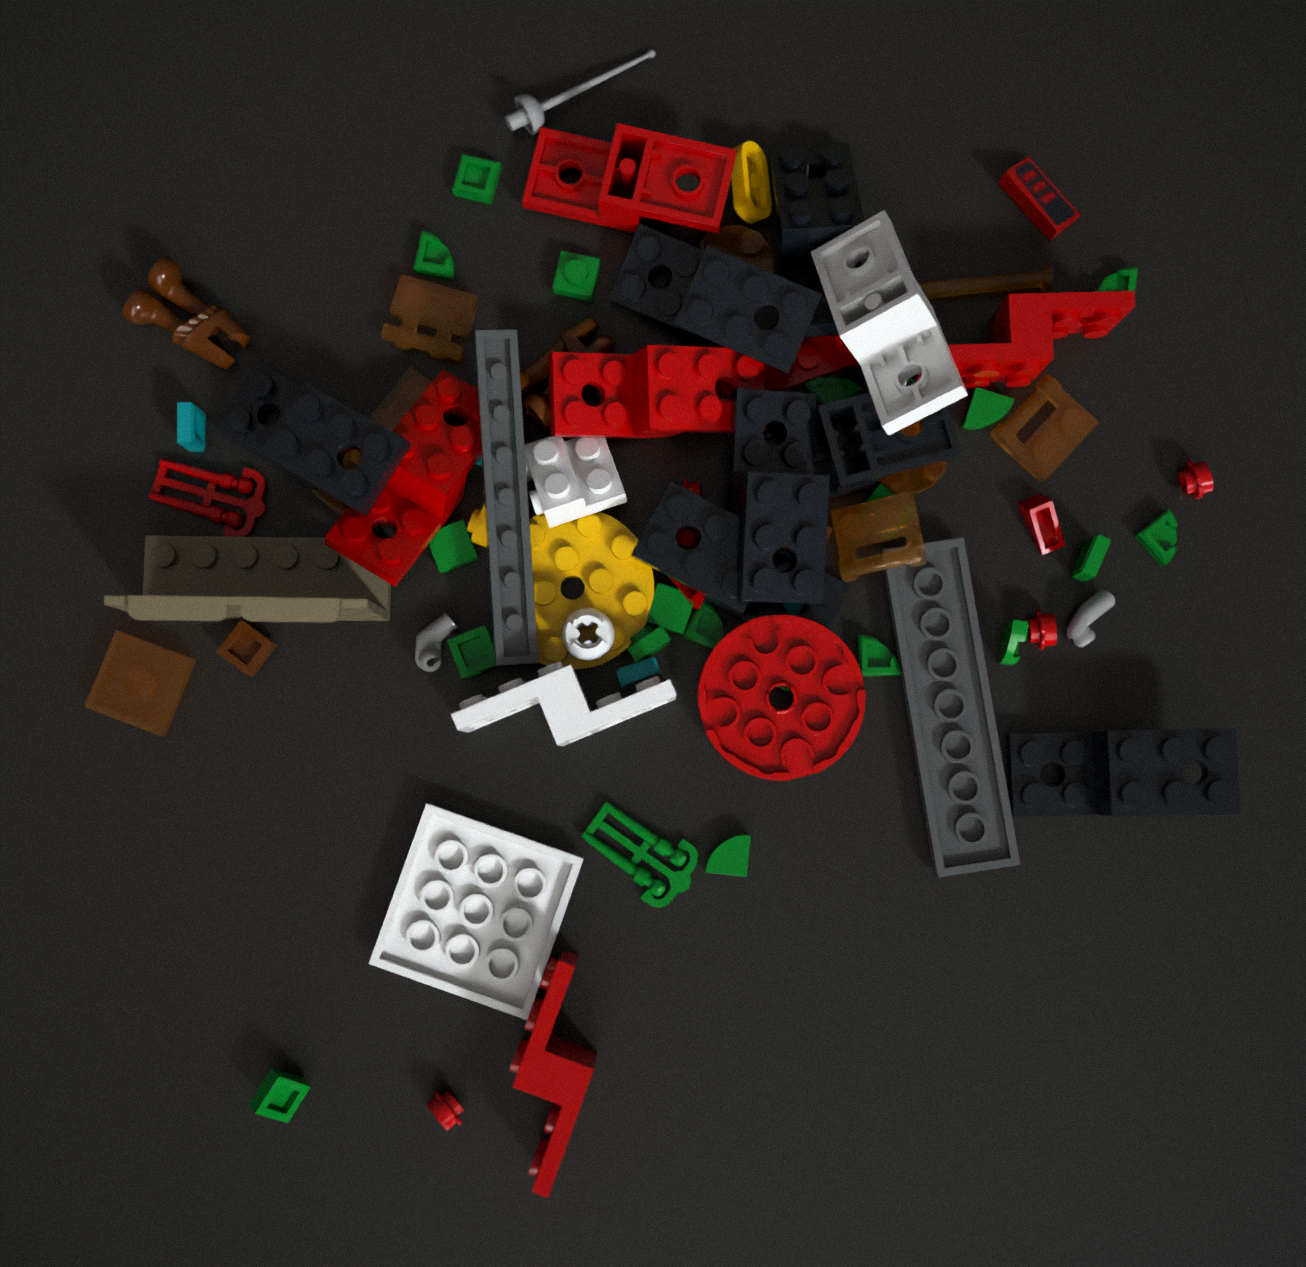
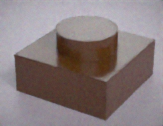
[216,619,278,677]

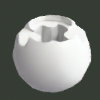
[561,607,615,661]

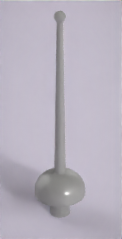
[505,49,656,135]

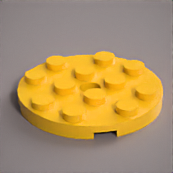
[529,511,654,670]

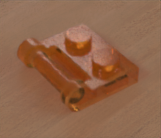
[990,374,1099,483]
[830,491,926,583]

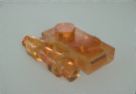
[381,274,479,361]

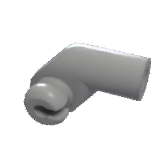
[1066,589,1115,648]
[415,612,458,672]

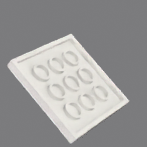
[369,803,584,1020]

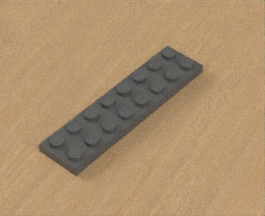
[881,537,1021,877]

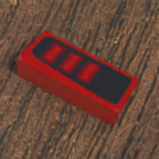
[998,157,1081,242]

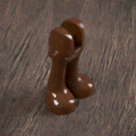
[520,316,617,429]

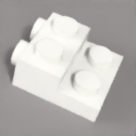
[524,436,628,528]

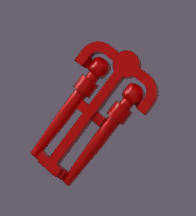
[148,458,267,537]

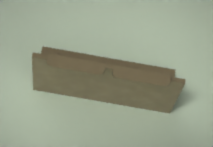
[104,535,391,623]

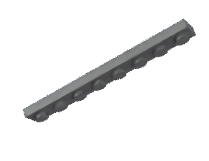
[474,329,538,666]

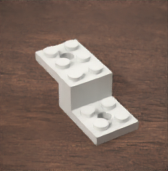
[811,210,968,435]
[451,662,677,747]

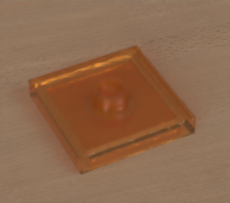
[84,630,196,736]

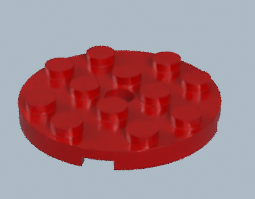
[698,614,866,781]

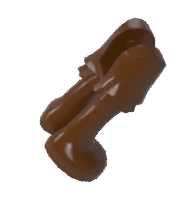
[123,256,251,369]

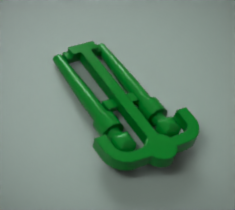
[581,801,698,908]

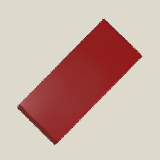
[1017,493,1065,555]

